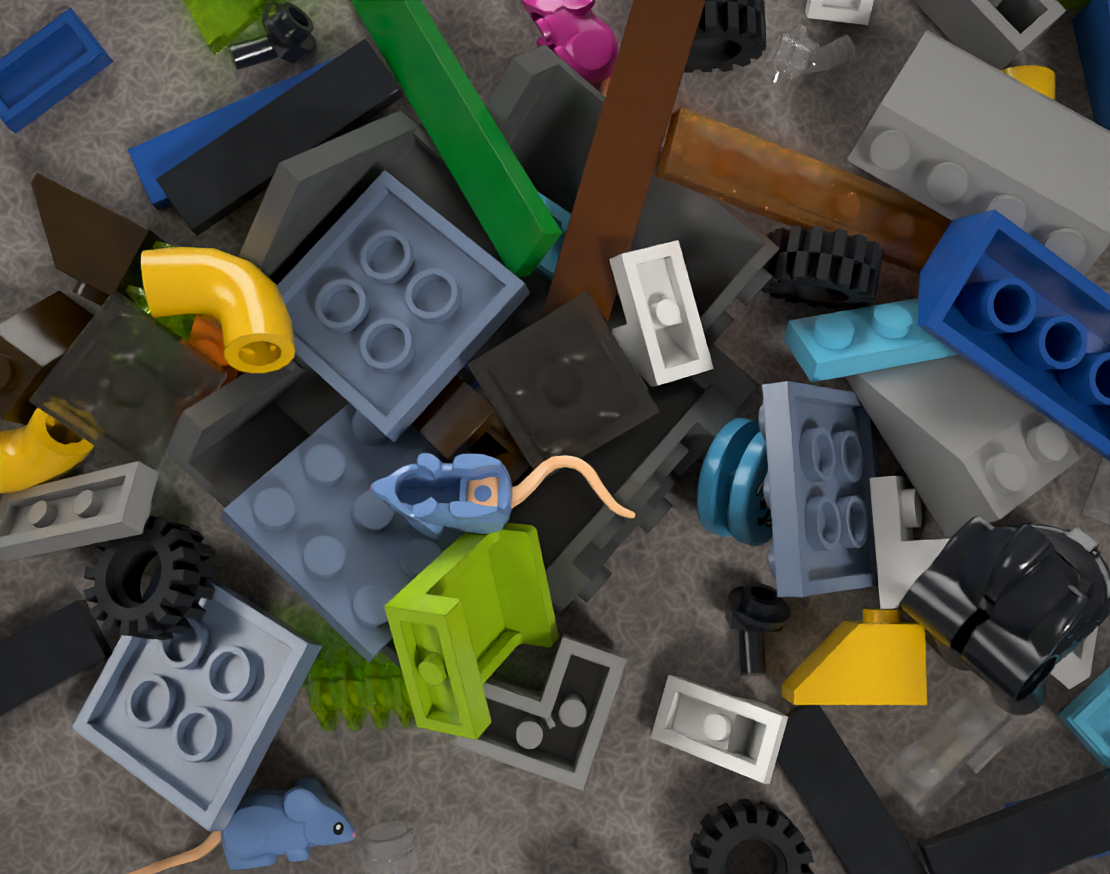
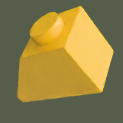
[781,608,927,705]

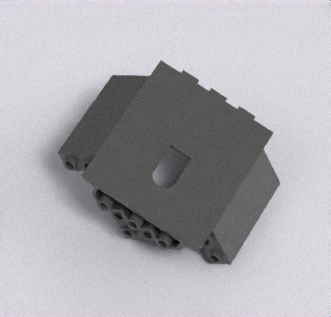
[165,45,780,669]

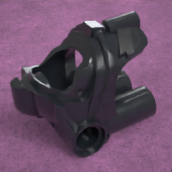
[902,516,1110,715]

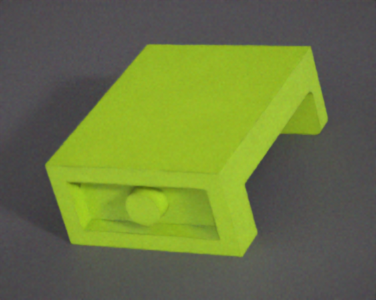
[384,522,559,740]

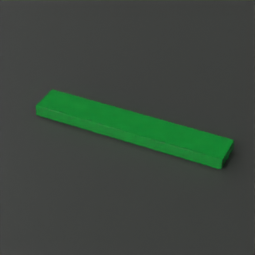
[350,0,562,277]

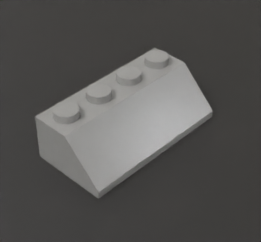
[847,30,1110,276]

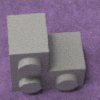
[913,0,1066,70]
[454,631,627,791]

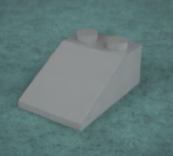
[845,355,1080,537]

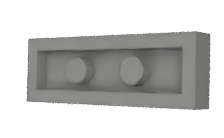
[0,461,159,561]

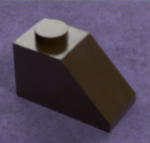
[31,173,169,310]
[0,291,111,425]
[412,374,545,511]

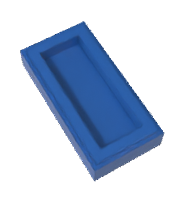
[0,8,114,134]

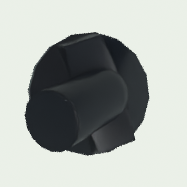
[228,1,316,70]
[725,583,791,676]

